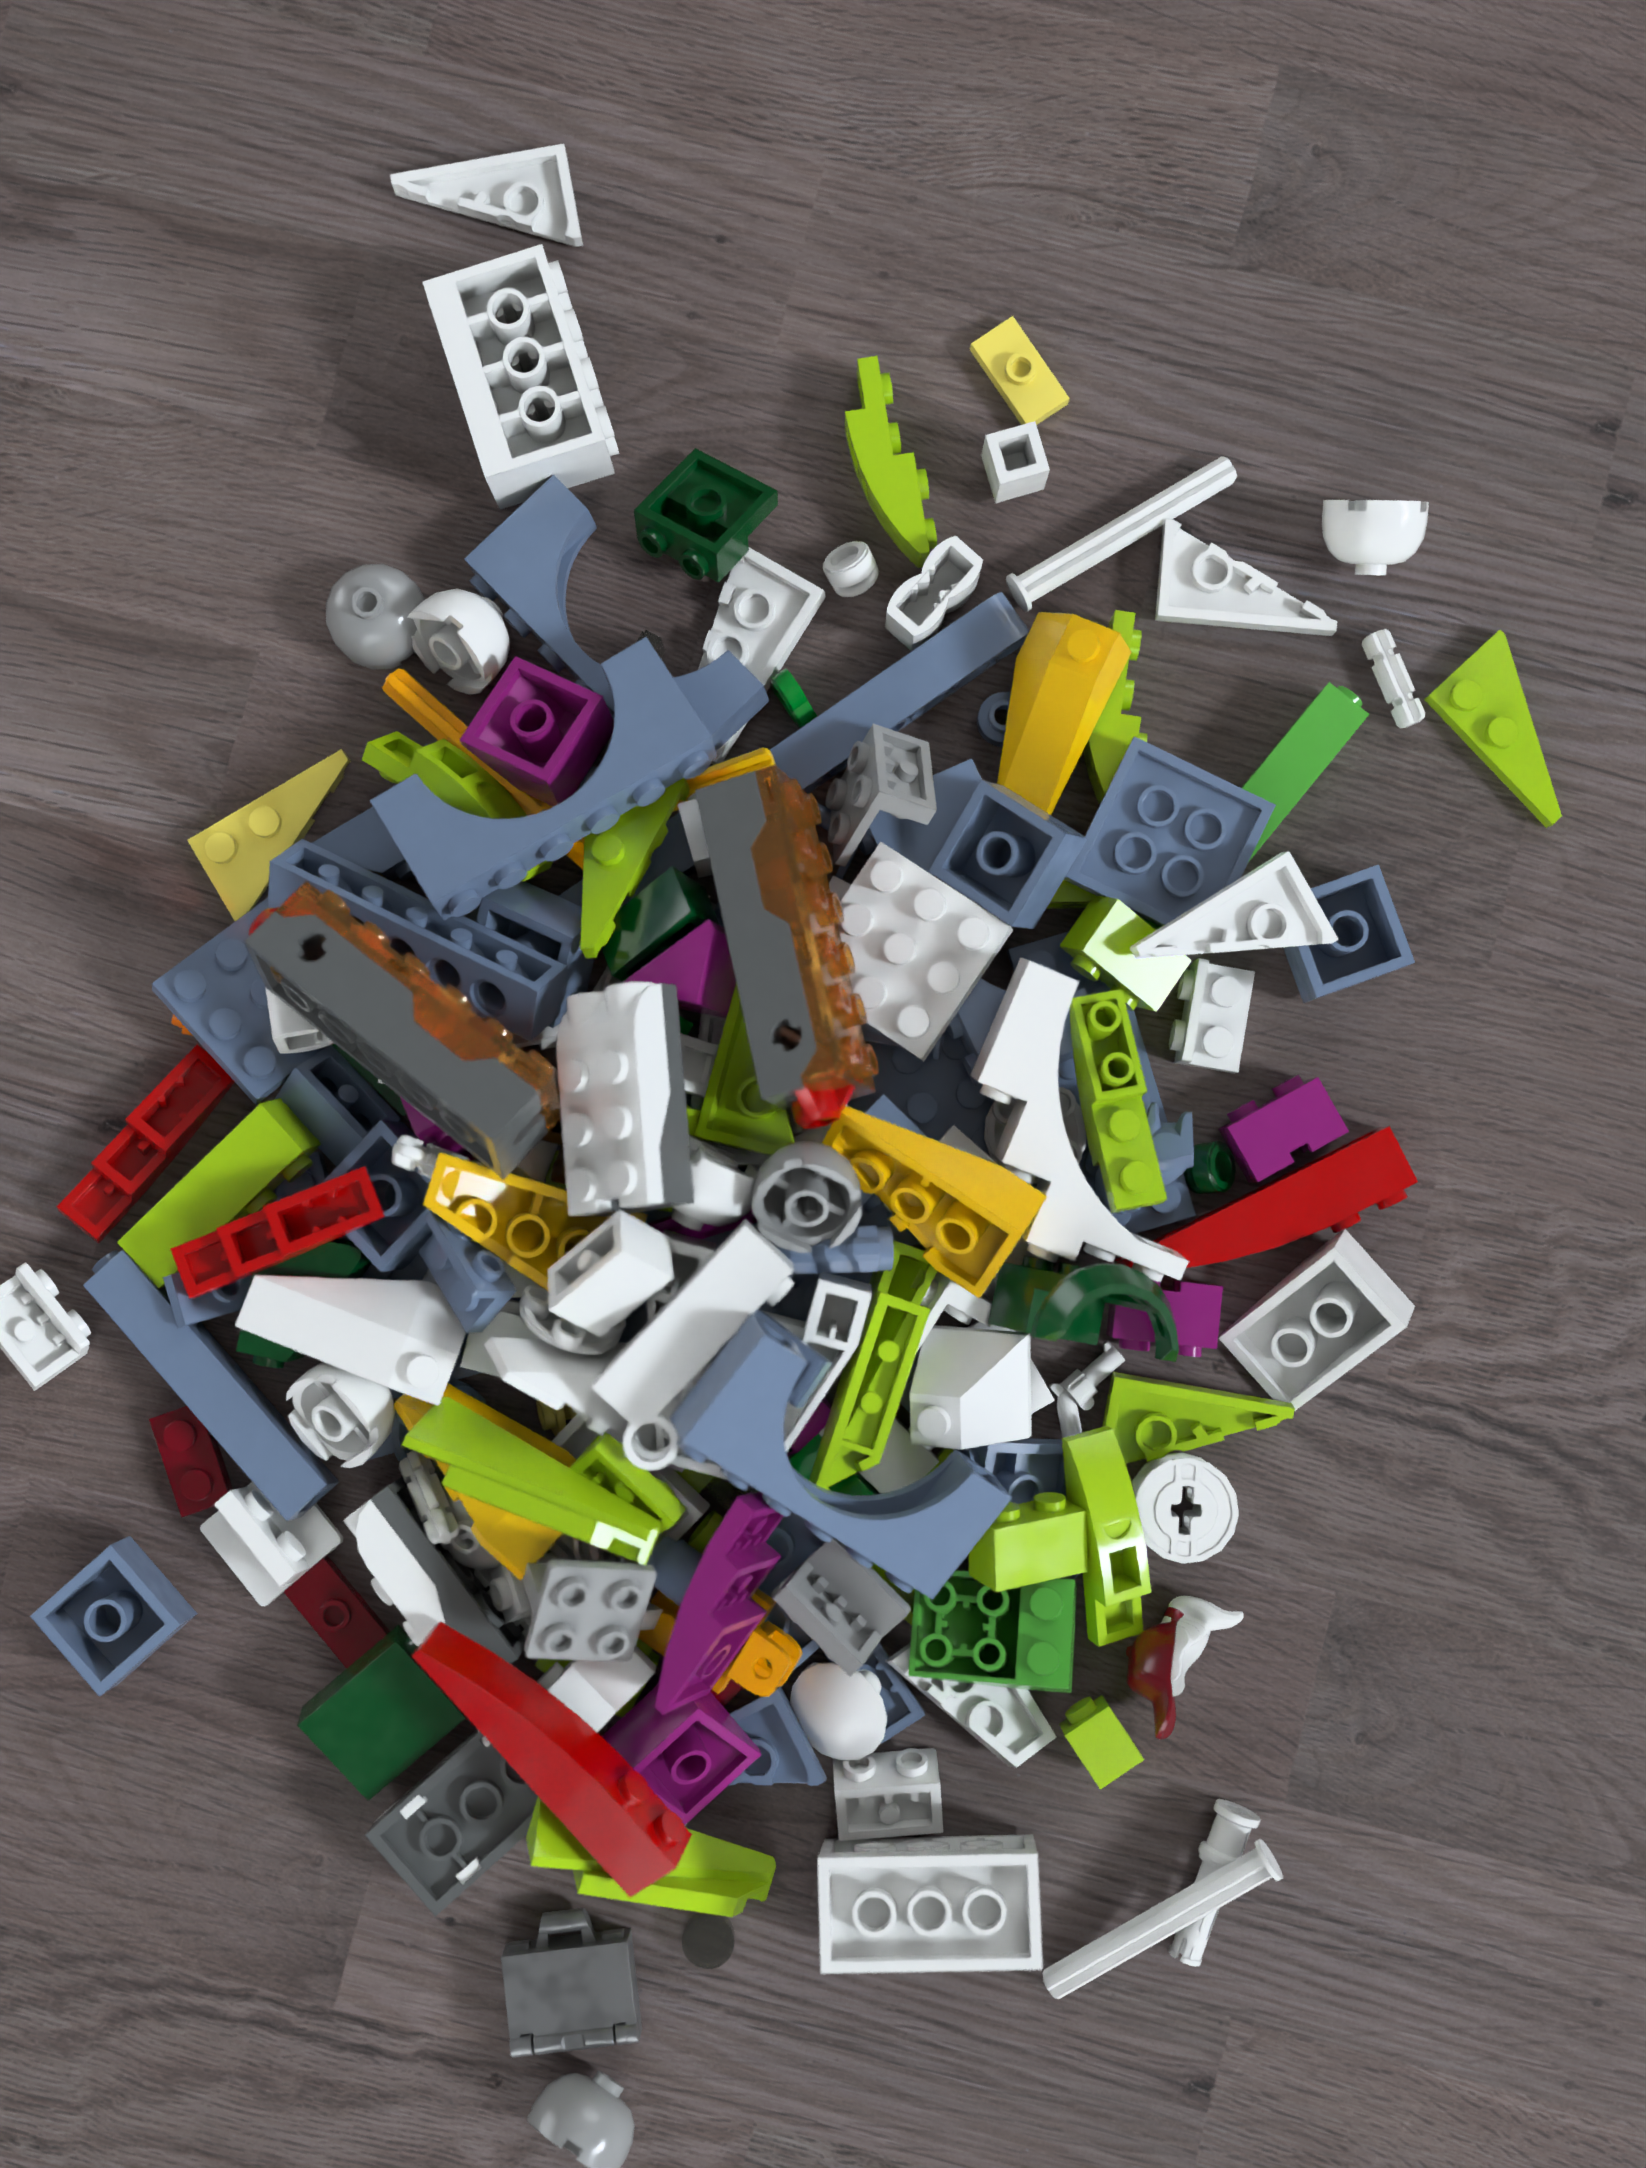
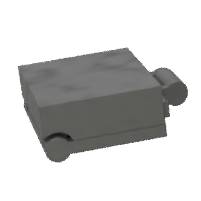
[501,1908,642,2058]

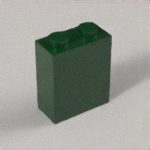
[297,1624,466,1801]

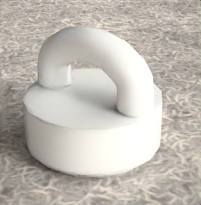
[823,541,879,597]

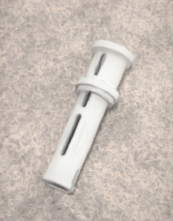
[1168,1799,1261,1967]

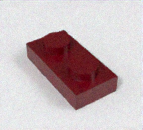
[149,1406,233,1518]

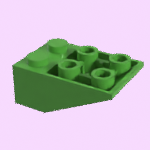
[908,1571,1077,1693]

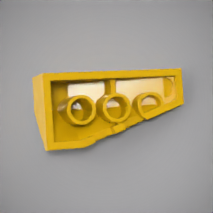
[394,1383,577,1580]

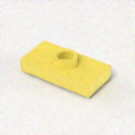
[970,316,1070,425]

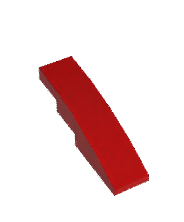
[56,1045,235,1244]
[170,1166,386,1299]

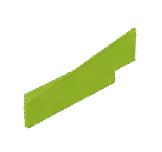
[809,1240,937,1490]
[402,1397,661,1566]
[526,1796,776,1917]

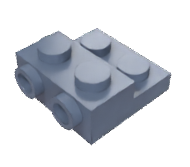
[957,1438,1067,1504]

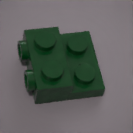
[634,448,778,583]

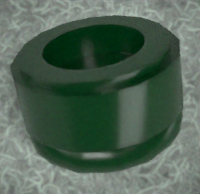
[1183,1141,1236,1194]

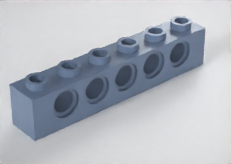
[268,839,567,1041]

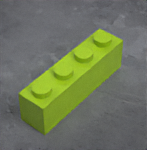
[117,1098,321,1289]

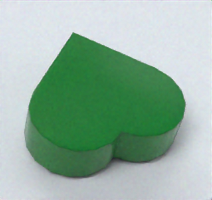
[770,668,818,729]

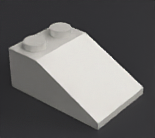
[1219,1229,1415,1411]

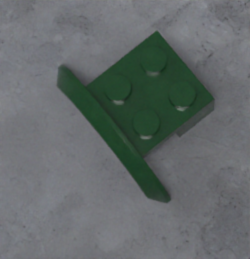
[988,1255,1179,1362]

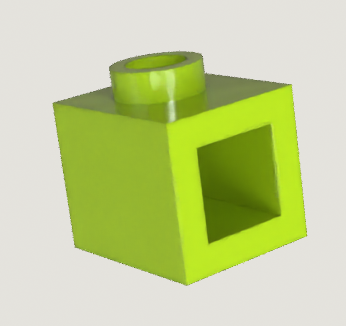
[1059,1695,1144,1790]

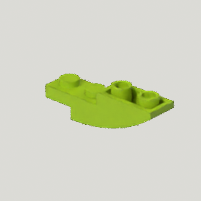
[845,356,937,568]
[1083,610,1147,805]
[362,731,553,882]
[1069,989,1167,1213]
[1062,1426,1151,1647]

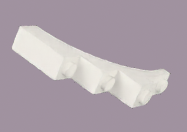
[971,957,1189,1282]

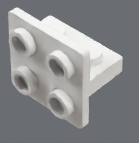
[200,1482,343,1606]

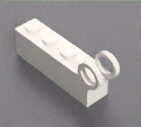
[592,1219,794,1470]

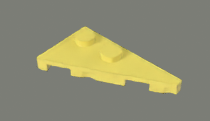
[187,749,351,921]

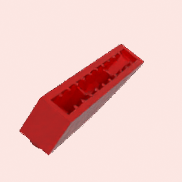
[1106,1126,1418,1268]
[412,1621,692,1898]

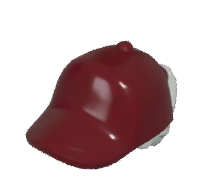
[1126,1596,1244,1740]

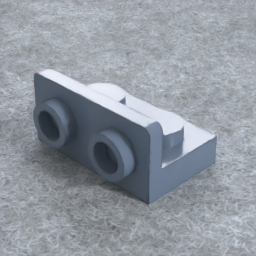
[418,1210,517,1333]

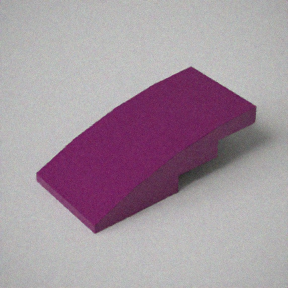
[655,1491,784,1715]

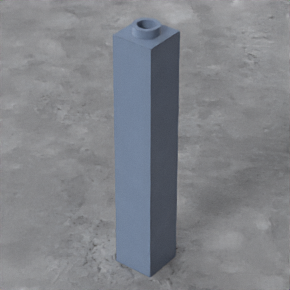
[83,1250,339,1521]

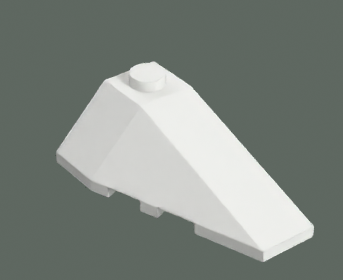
[235,1275,466,1406]

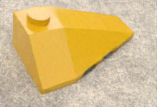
[997,612,1132,815]
[821,1106,1048,1299]
[423,1152,648,1291]

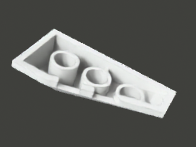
[484,1337,685,1472]

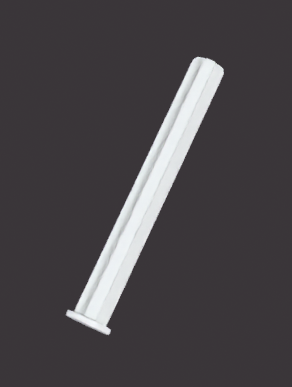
[1006,457,1237,612]
[1043,1839,1283,1999]

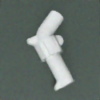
[1049,1340,1125,1438]

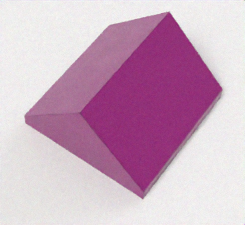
[624,920,736,1018]

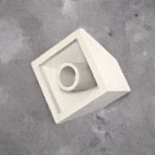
[910,1325,1032,1449]

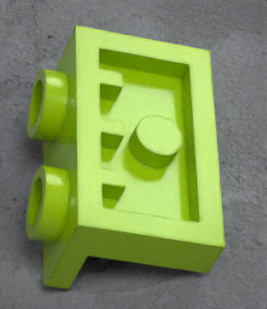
[570,1431,687,1535]

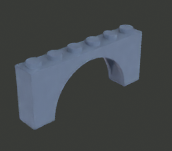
[464,475,770,751]
[370,637,717,921]
[858,759,1088,1086]
[670,1313,1012,1599]

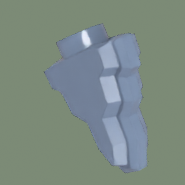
[770,1226,894,1274]

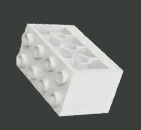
[423,244,619,510]
[818,1834,1043,1974]

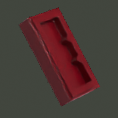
[284,1555,390,1669]

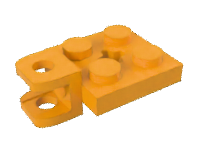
[638,1589,802,1697]

